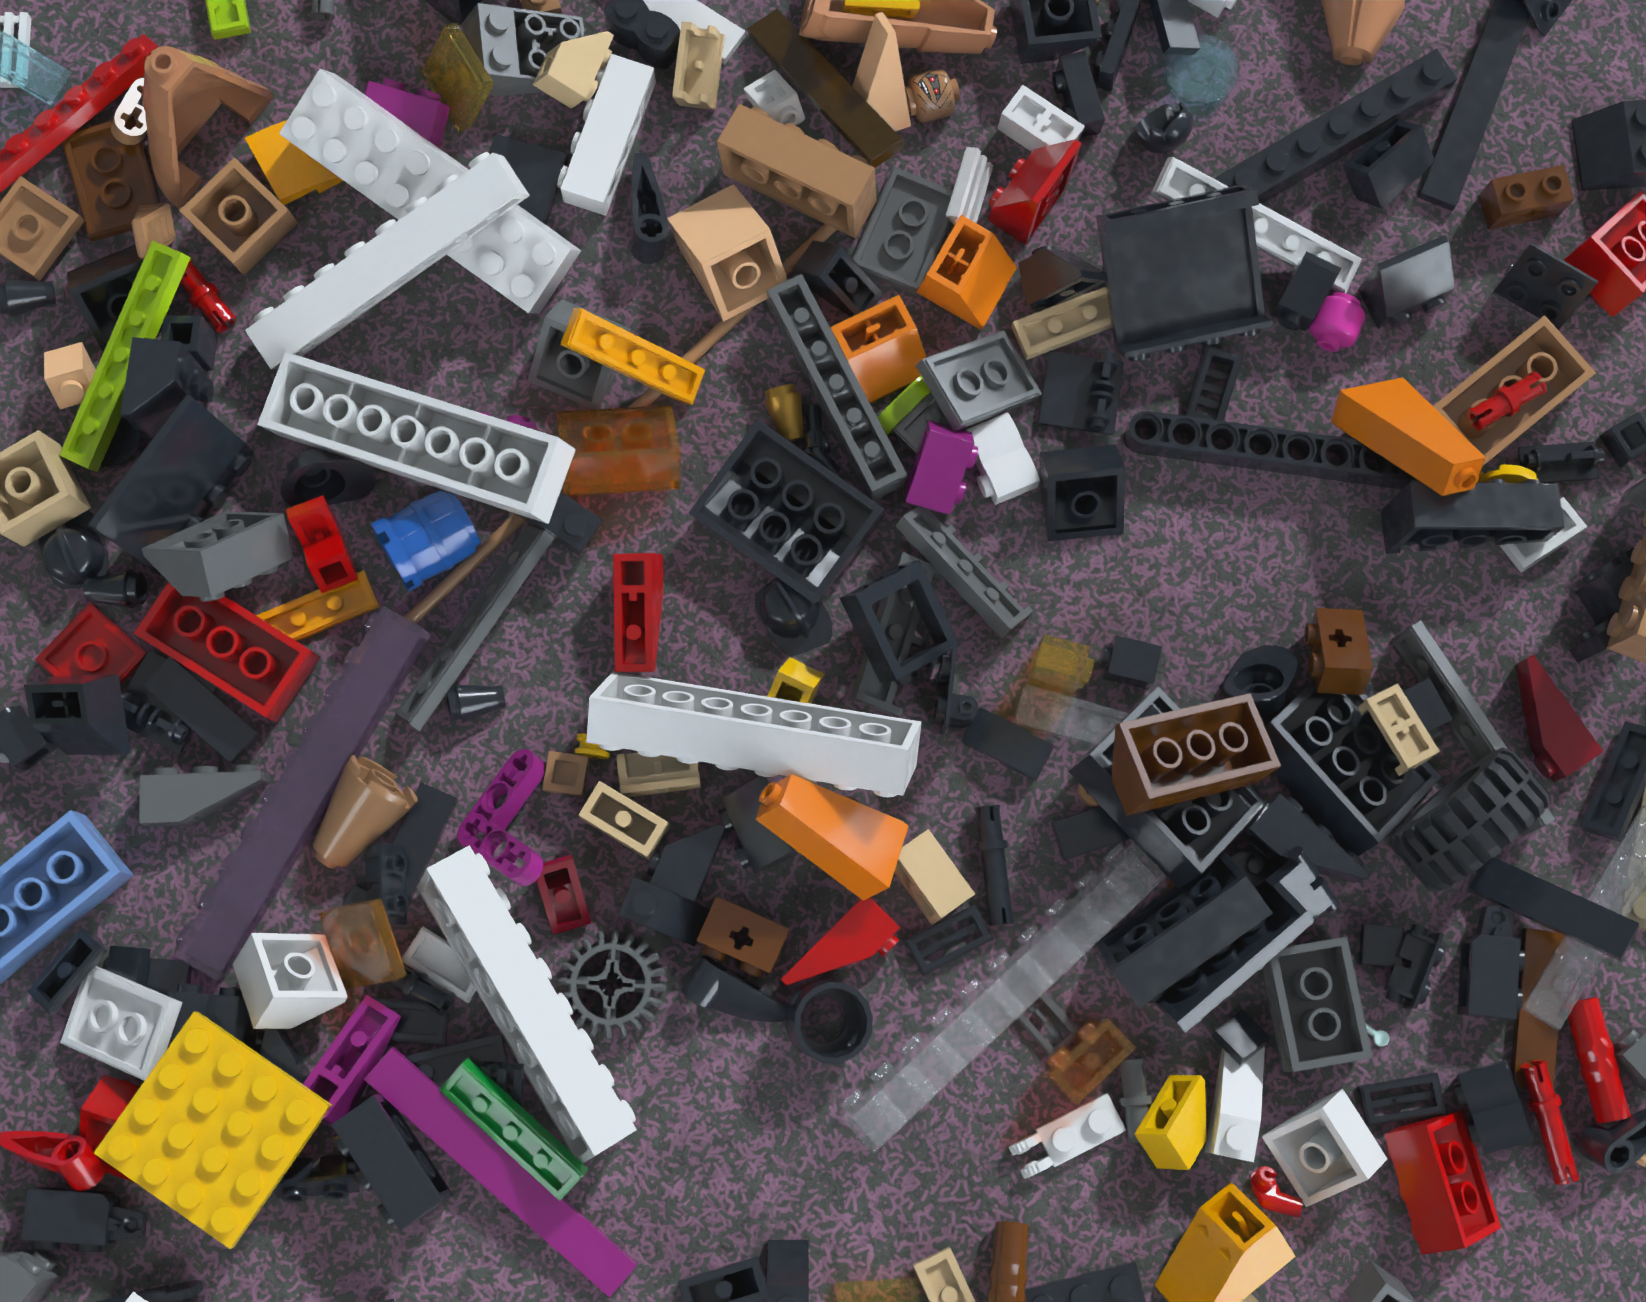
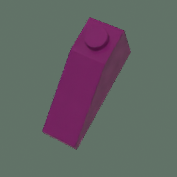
[303,995,401,1129]

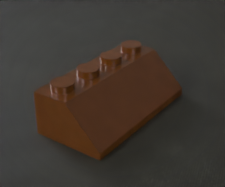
[1111,693,1281,816]

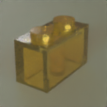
[1026,634,1094,697]

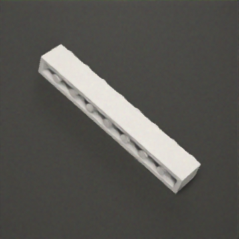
[245,152,530,369]

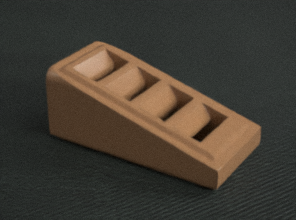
[131,203,176,259]

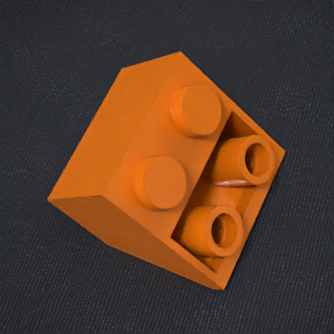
[916,215,1017,331]
[830,295,927,404]

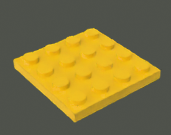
[94,1011,332,1249]

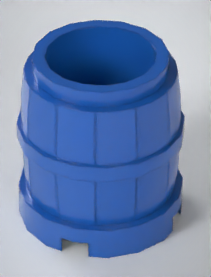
[370,490,481,592]

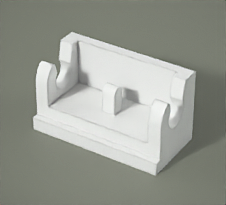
[998,85,1085,152]

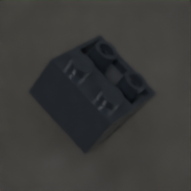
[24,674,130,755]

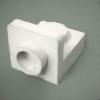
[744,70,805,126]

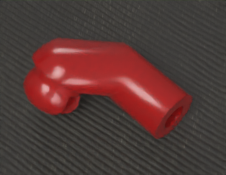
[1251,1166,1303,1218]

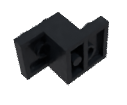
[1570,547,1635,663]

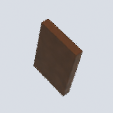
[62,116,160,242]

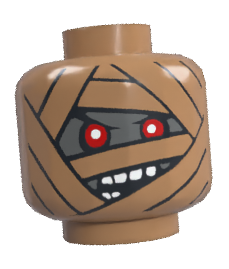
[905,68,960,123]

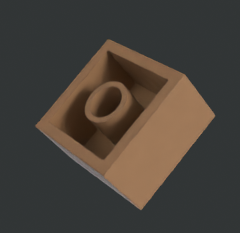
[179,157,298,276]

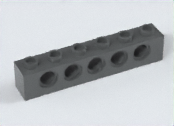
[767,274,907,501]

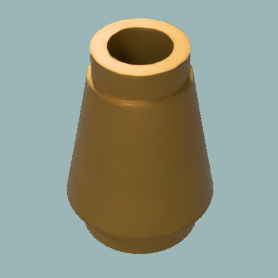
[764,384,804,442]

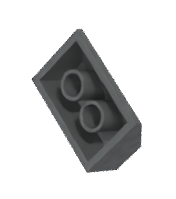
[142,511,293,601]

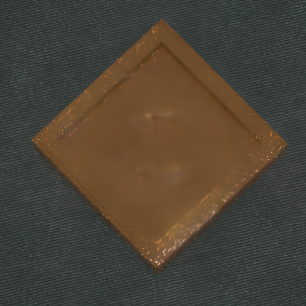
[318,898,406,989]

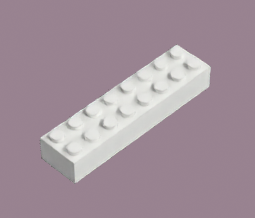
[279,69,581,314]
[257,352,576,524]
[586,672,922,797]
[417,845,637,1163]

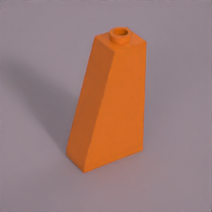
[1331,377,1486,496]
[755,774,909,901]

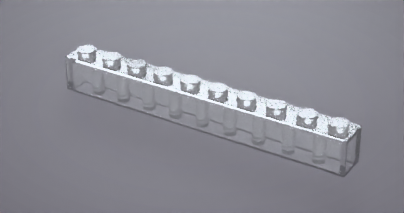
[839,841,1167,1154]

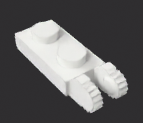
[1009,1093,1126,1179]

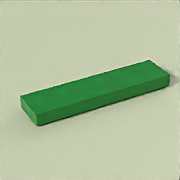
[439,1058,588,1201]

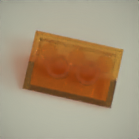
[556,405,681,496]

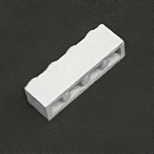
[557,54,656,216]

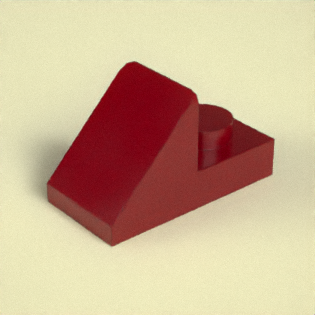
[537,854,591,935]

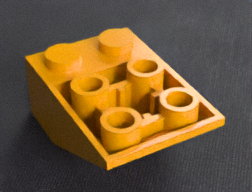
[1155,1182,1296,1302]

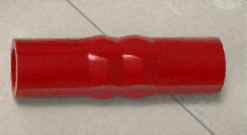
[1564,997,1631,1123]

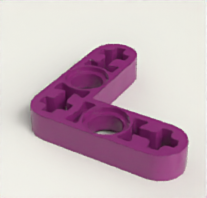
[457,749,545,887]

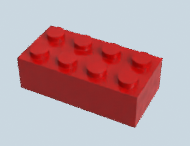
[133,582,321,723]

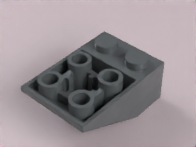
[462,3,585,96]

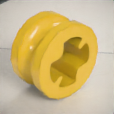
[574,733,610,759]

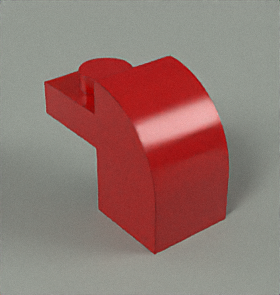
[286,495,358,593]

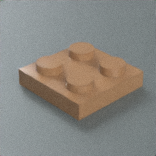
[0,176,85,281]

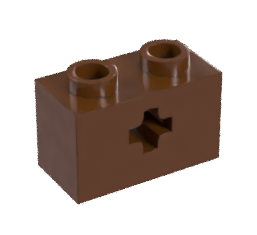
[1479,165,1574,230]
[1304,608,1373,695]
[696,896,790,978]

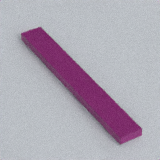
[364,1047,637,1298]

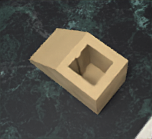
[533,31,614,109]

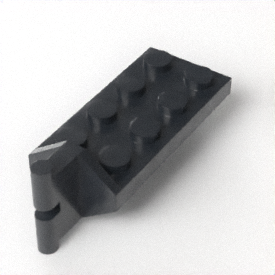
[1153,846,1339,1033]

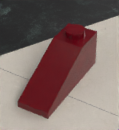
[1515,655,1604,782]

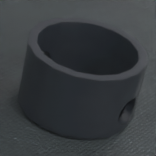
[785,979,873,1064]

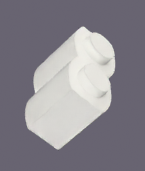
[966,412,1040,505]

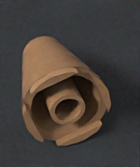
[313,755,418,869]

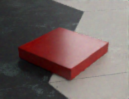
[34,602,147,685]

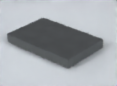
[852,166,953,296]
[916,330,1042,431]

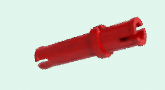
[1520,1060,1580,1185]

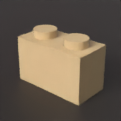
[578,781,670,861]

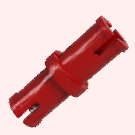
[180,259,237,333]
[1467,371,1547,431]

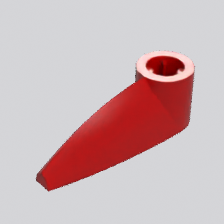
[0,1131,105,1192]

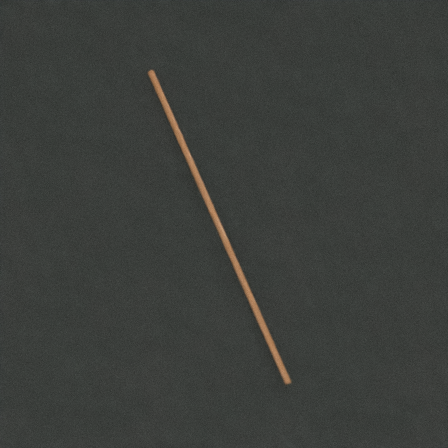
[356,224,837,671]

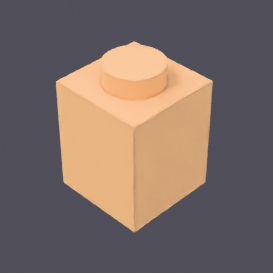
[44,342,96,409]

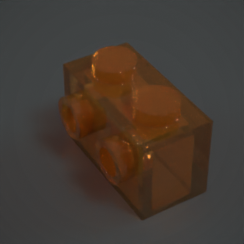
[1044,1018,1136,1105]

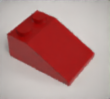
[988,139,1082,245]
[1563,191,1646,317]

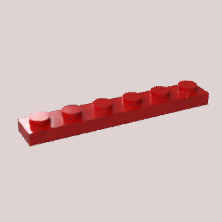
[0,34,158,193]

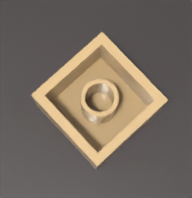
[0,430,91,547]

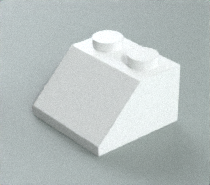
[233,933,348,1029]
[1262,1089,1387,1207]

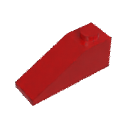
[613,553,664,672]
[780,898,900,986]

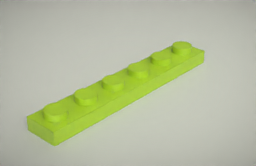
[59,241,191,472]

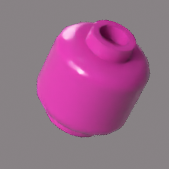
[1309,292,1365,352]

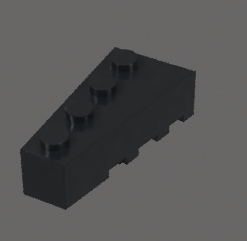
[1381,479,1565,554]

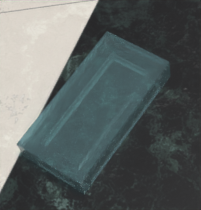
[0,31,72,106]

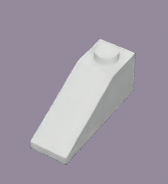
[1205,1047,1265,1162]

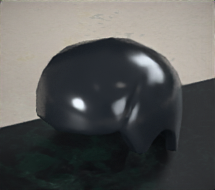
[1133,102,1194,154]

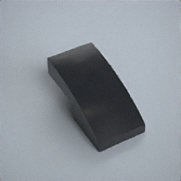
[962,707,1054,781]

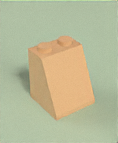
[667,184,788,322]

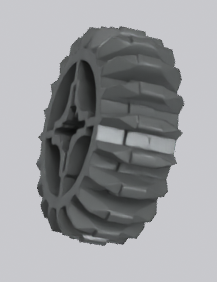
[557,930,667,1040]

